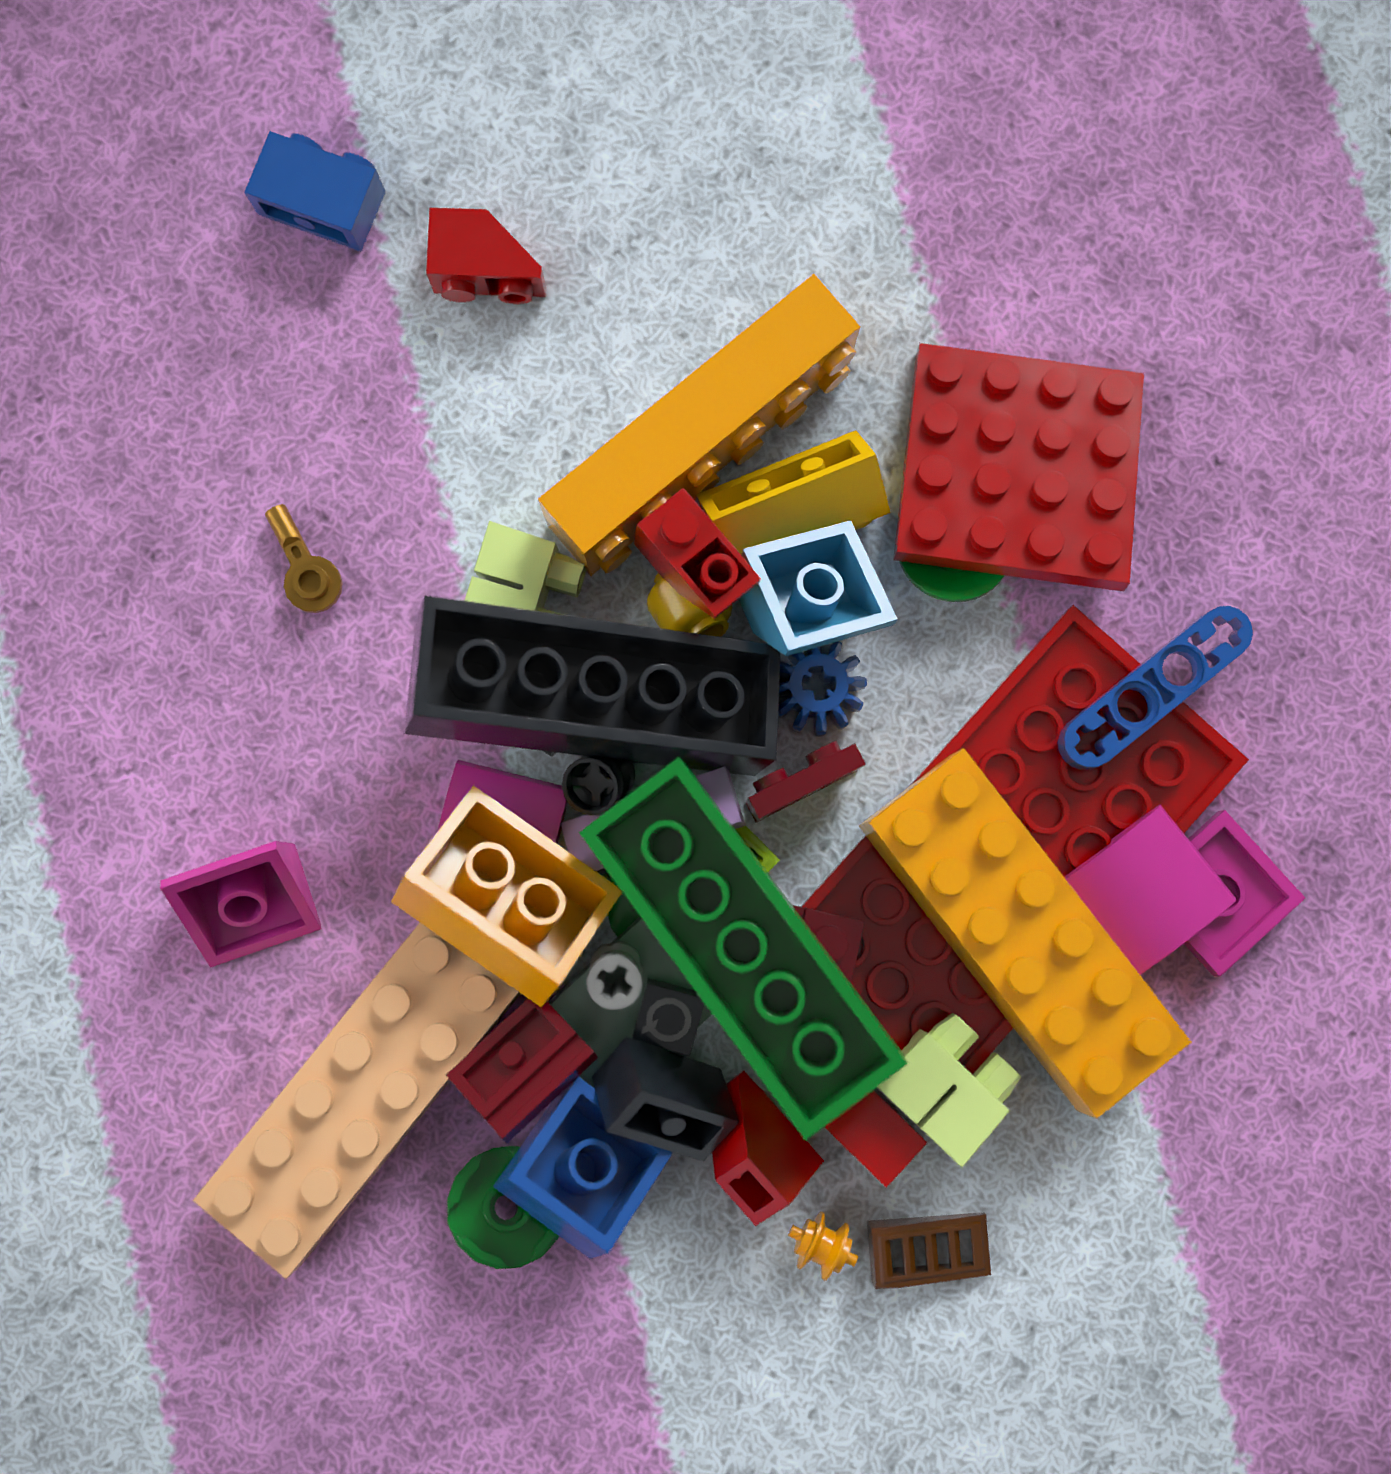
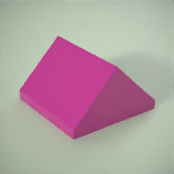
[160,841,322,968]

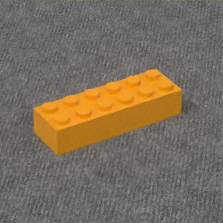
[538,274,861,576]
[858,748,1192,1119]

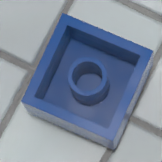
[493,1076,673,1259]

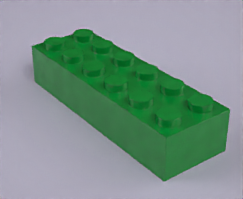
[579,757,908,1140]

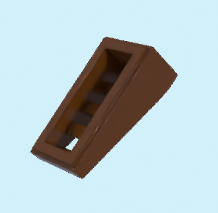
[867,1212,991,1290]

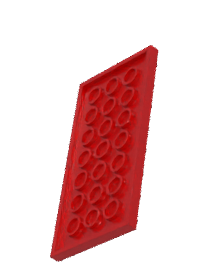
[800,605,1249,1075]

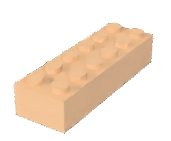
[193,923,521,1279]

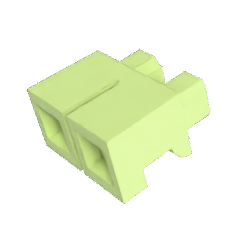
[464,521,586,615]
[878,1013,1021,1167]

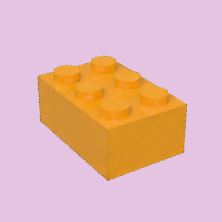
[391,786,622,1007]

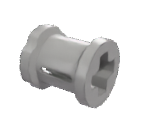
[587,941,643,1010]

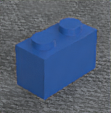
[244,131,386,252]

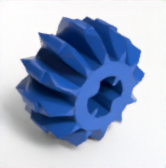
[778,641,867,737]

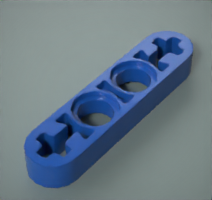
[1058,606,1253,770]

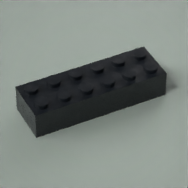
[404,595,781,776]

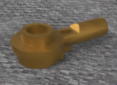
[265,504,343,613]

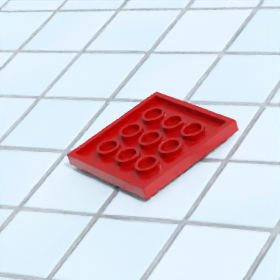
[893,343,1144,592]

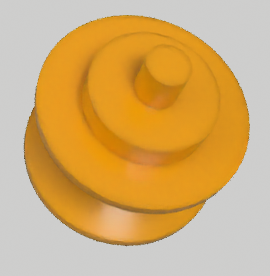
[788,1211,858,1281]

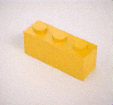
[696,430,891,554]

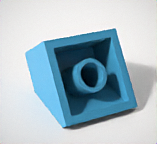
[739,520,898,656]

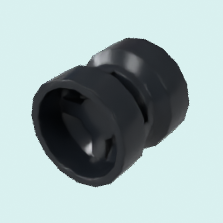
[562,756,636,816]

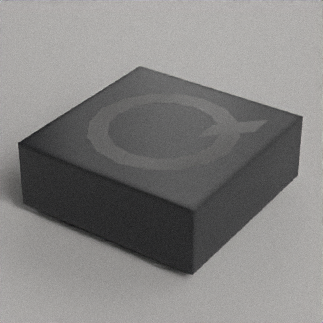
[632,978,705,1056]

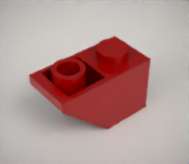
[426,207,546,304]
[634,488,761,619]
[712,1070,824,1226]

